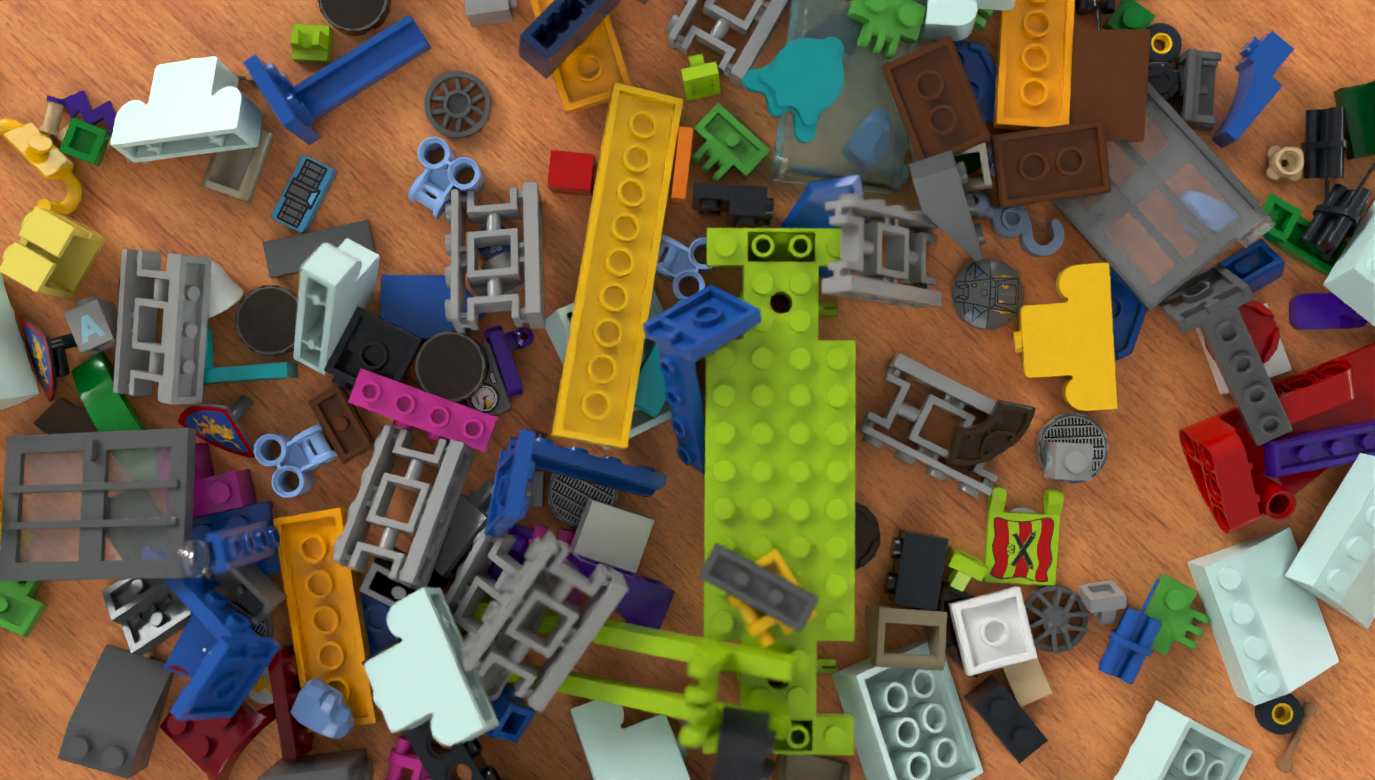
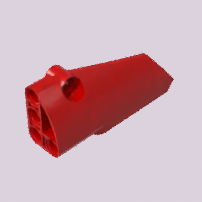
[1179,342,1375,534]

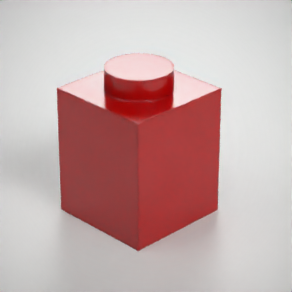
[547,150,598,196]

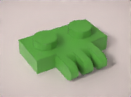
[847,0,927,60]
[690,103,771,184]
[1144,574,1210,655]
[0,580,48,638]

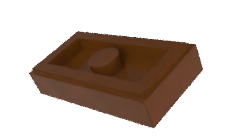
[308,385,375,464]

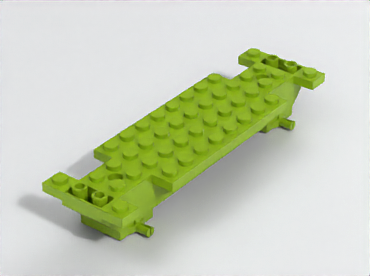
[703,228,856,755]

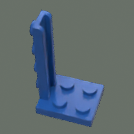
[243,16,431,145]
[643,284,762,474]
[484,429,667,538]
[188,501,281,588]
[143,545,281,721]

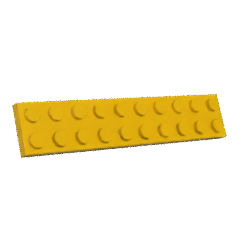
[551,82,683,450]

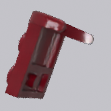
[159,701,276,780]

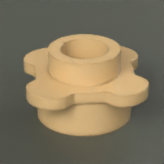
[1266,145,1304,182]

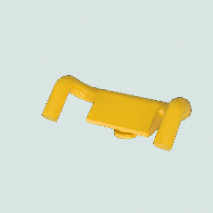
[0,118,83,216]

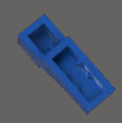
[1211,31,1294,148]

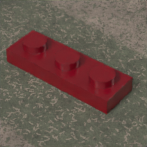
[268,644,314,762]

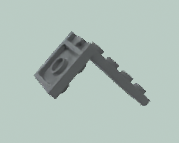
[1156,262,1293,446]

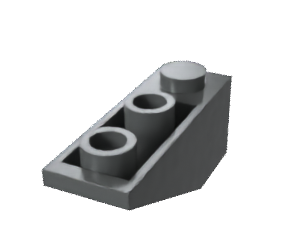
[909,150,986,261]

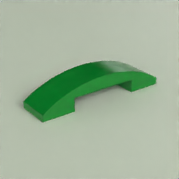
[1253,194,1348,276]
[71,352,164,490]

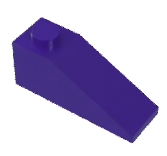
[566,551,675,629]

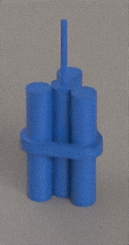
[1098,578,1163,685]

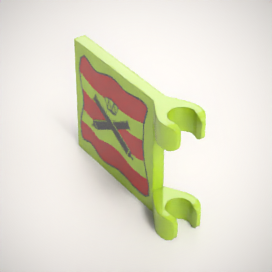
[983,485,1064,586]

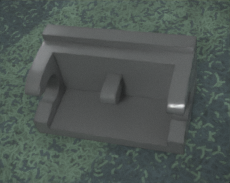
[1172,48,1222,131]
[203,560,287,627]

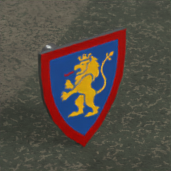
[177,395,255,458]

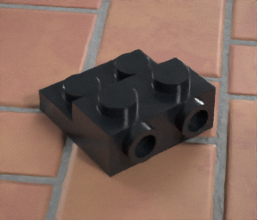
[692,183,774,228]
[324,306,425,390]

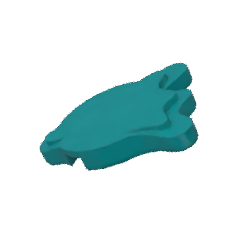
[742,36,844,144]

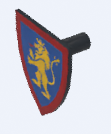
[20,315,77,402]

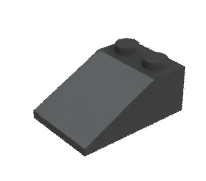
[58,645,174,779]

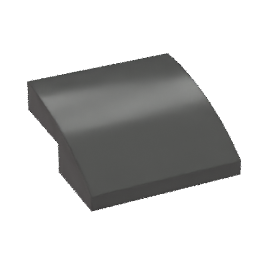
[102,578,193,657]

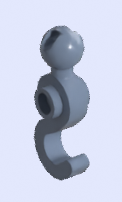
[971,191,1065,258]

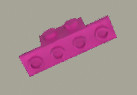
[348,368,498,452]

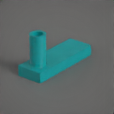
[203,326,298,385]

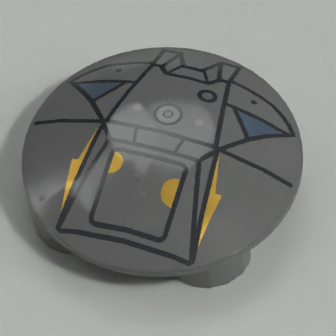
[952,259,1023,329]

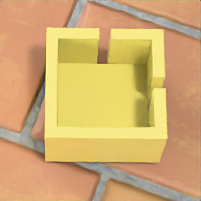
[0,206,108,299]

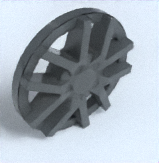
[424,71,492,139]
[1024,585,1089,653]

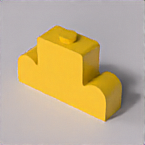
[1013,262,1118,411]

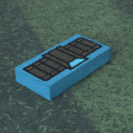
[271,154,338,234]

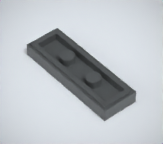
[263,220,377,279]
[698,542,819,632]

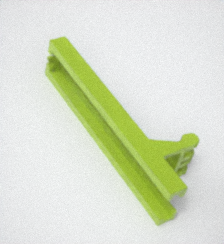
[473,596,799,747]

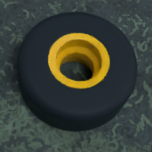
[1147,23,1182,63]
[1255,693,1303,735]

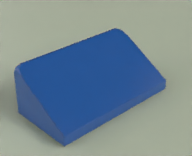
[1219,238,1285,293]

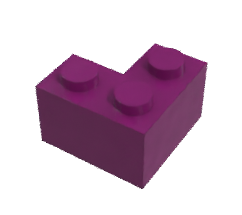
[156,443,258,518]

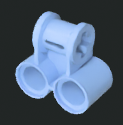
[407,137,485,219]
[655,234,716,301]
[254,424,338,498]

